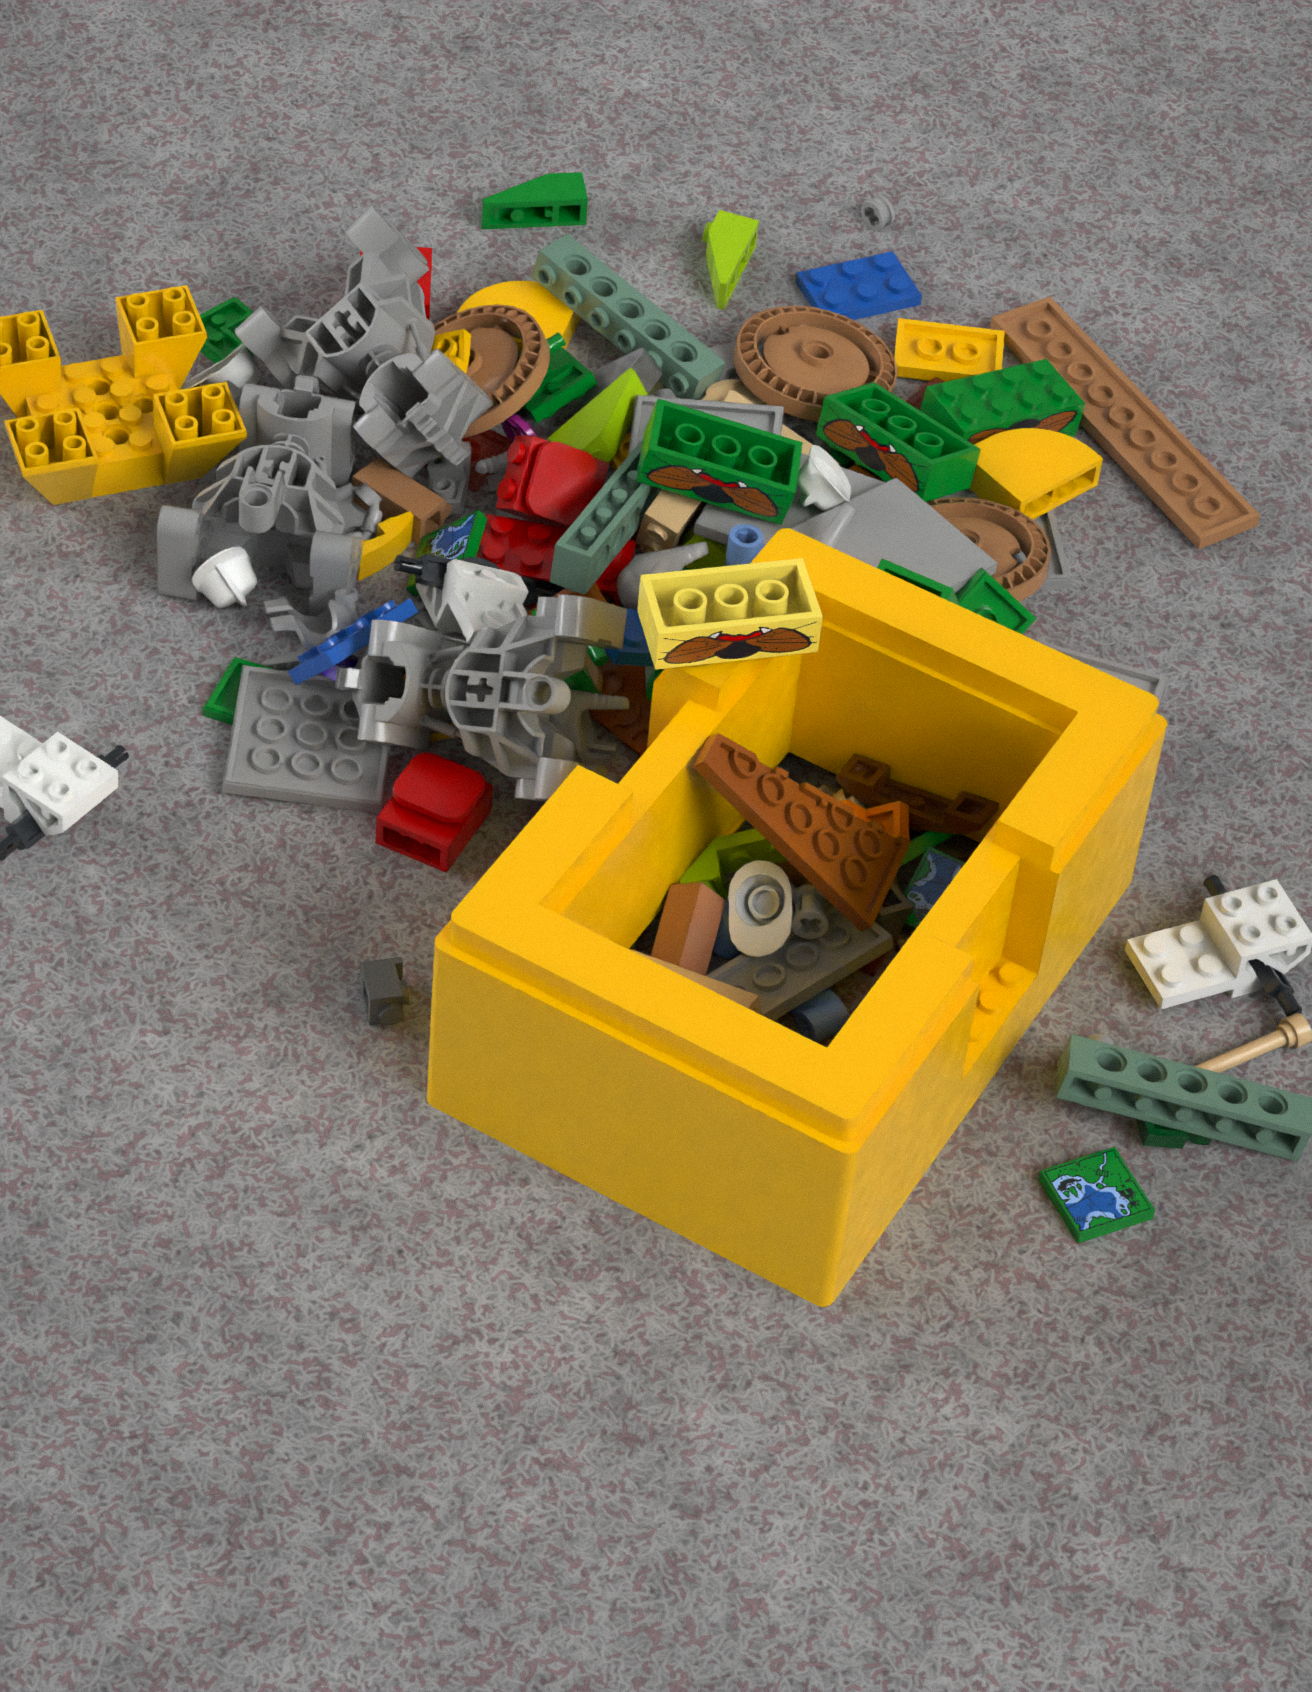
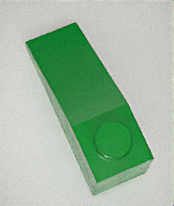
[481,172,588,229]

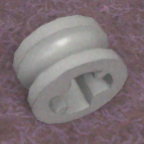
[861,195,895,231]

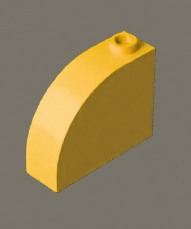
[457,281,581,352]
[969,428,1103,520]

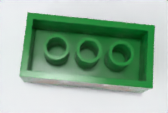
[920,359,1086,444]
[815,382,981,502]
[636,398,803,525]

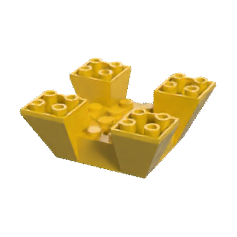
[0,285,247,505]

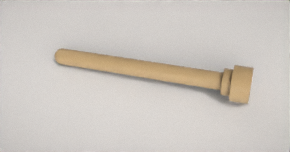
[1195,1013,1312,1073]

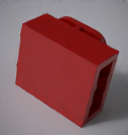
[496,436,609,528]
[375,753,493,873]

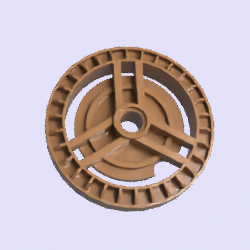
[430,304,550,439]
[733,306,898,422]
[926,497,1051,602]

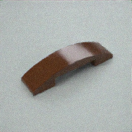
[836,753,999,834]

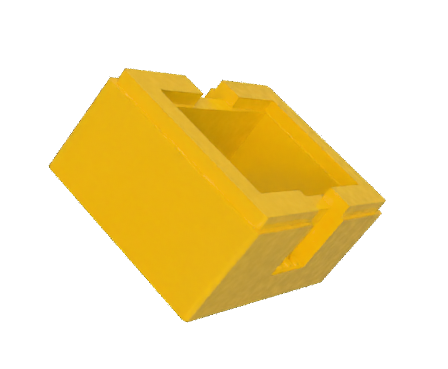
[427,528,1167,1307]

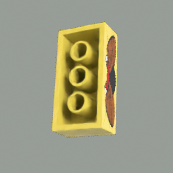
[637,558,823,670]

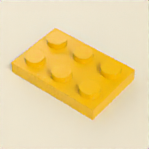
[894,318,1005,382]

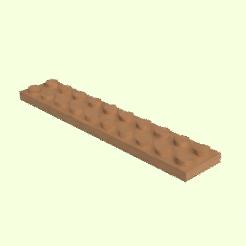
[990,296,1260,550]

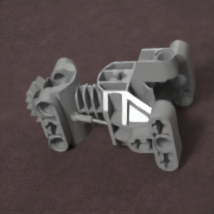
[234,205,493,478]
[157,375,363,616]
[335,595,627,802]

